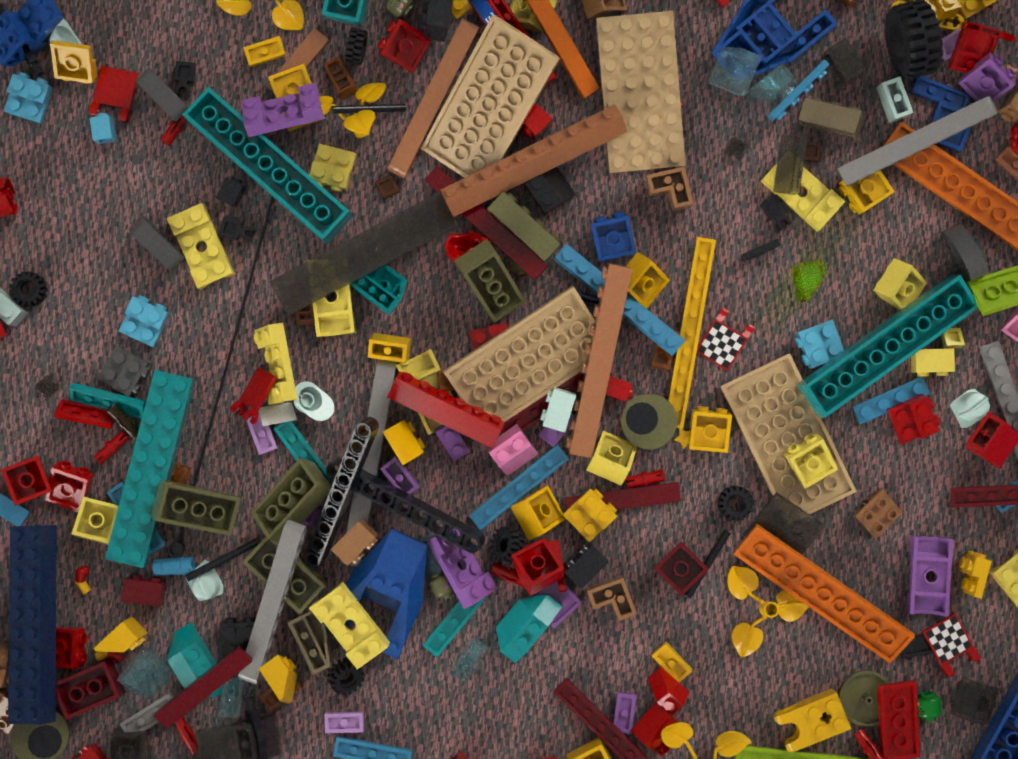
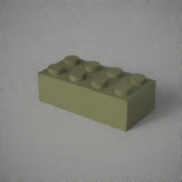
[487,192,560,263]
[454,239,526,323]
[251,458,331,542]
[150,479,241,536]
[242,537,328,615]

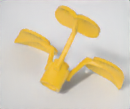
[216,0,304,31]
[320,83,386,138]
[727,566,809,657]
[661,722,752,759]

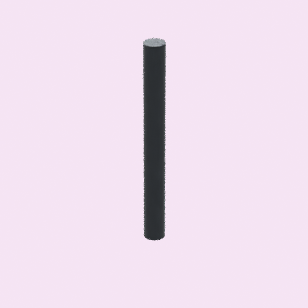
[331,104,406,114]
[684,529,731,599]
[185,539,258,582]

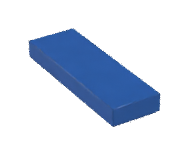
[910,76,970,109]

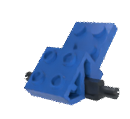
[0,0,64,77]

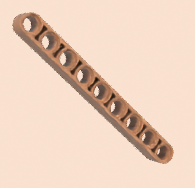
[388,19,480,179]

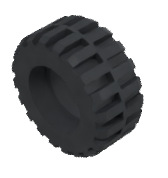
[885,0,943,79]

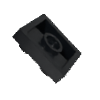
[220,617,256,658]

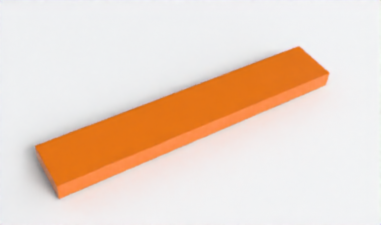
[525,0,600,99]

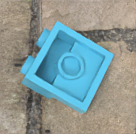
[4,72,53,124]
[119,295,170,348]
[795,319,844,369]

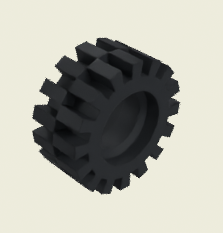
[345,27,368,65]
[9,271,48,307]
[718,486,754,521]
[490,527,525,563]
[327,657,365,696]

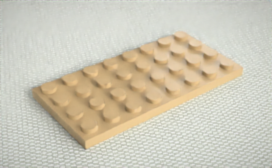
[596,11,686,173]
[421,15,561,178]
[443,286,595,422]
[720,353,857,525]

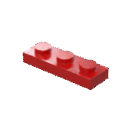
[54,399,115,429]

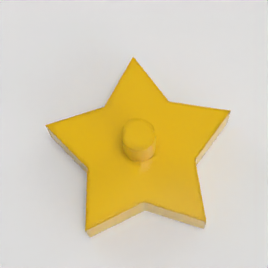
[674,428,691,450]

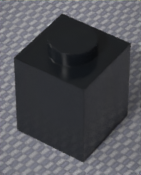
[216,177,246,208]

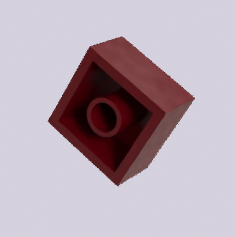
[653,541,709,597]

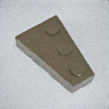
[798,97,864,143]
[287,610,333,675]

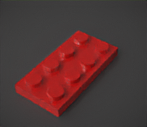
[877,680,921,759]

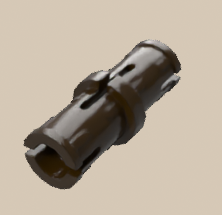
[106,404,139,440]

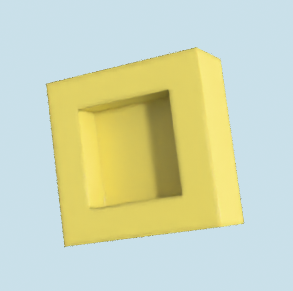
[940,328,965,349]

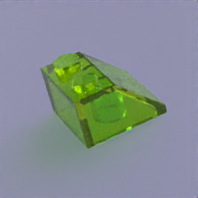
[791,259,827,304]

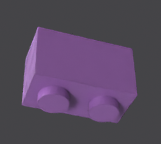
[380,456,420,494]

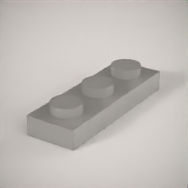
[120,692,174,740]

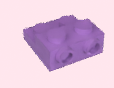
[958,53,1016,102]

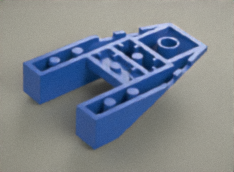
[711,0,838,83]
[327,528,428,659]

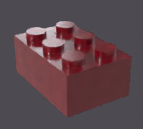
[56,658,126,720]

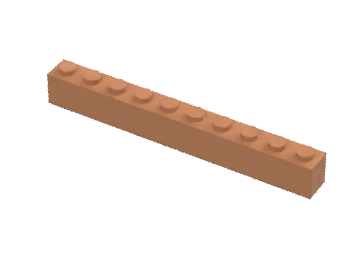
[440,104,627,217]
[565,263,632,458]

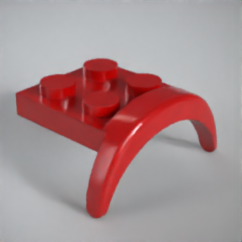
[947,21,1016,73]

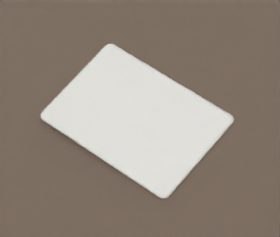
[259,402,297,426]

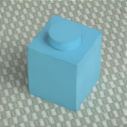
[90,113,117,144]

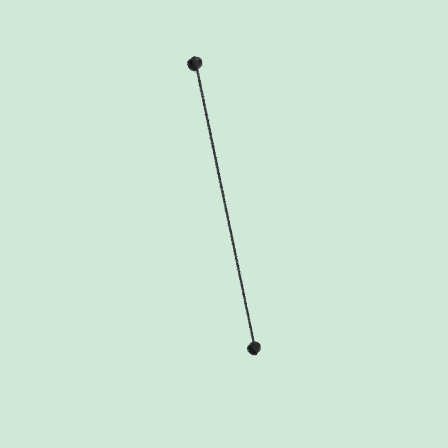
[168,197,274,557]

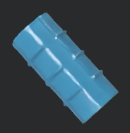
[152,556,195,577]

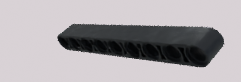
[304,417,379,569]
[326,459,485,553]

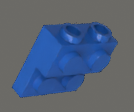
[590,212,636,262]

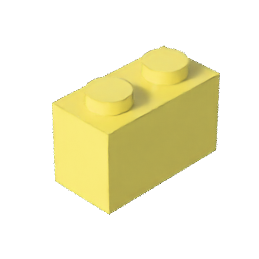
[911,348,955,376]

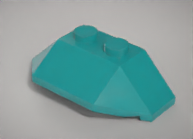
[349,263,407,316]
[496,594,563,663]
[167,622,231,697]

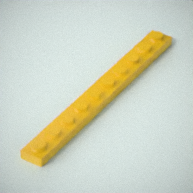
[668,237,716,429]

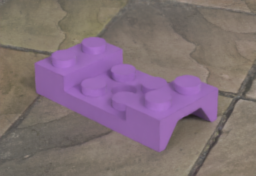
[241,83,325,137]
[427,529,497,609]
[906,535,953,617]

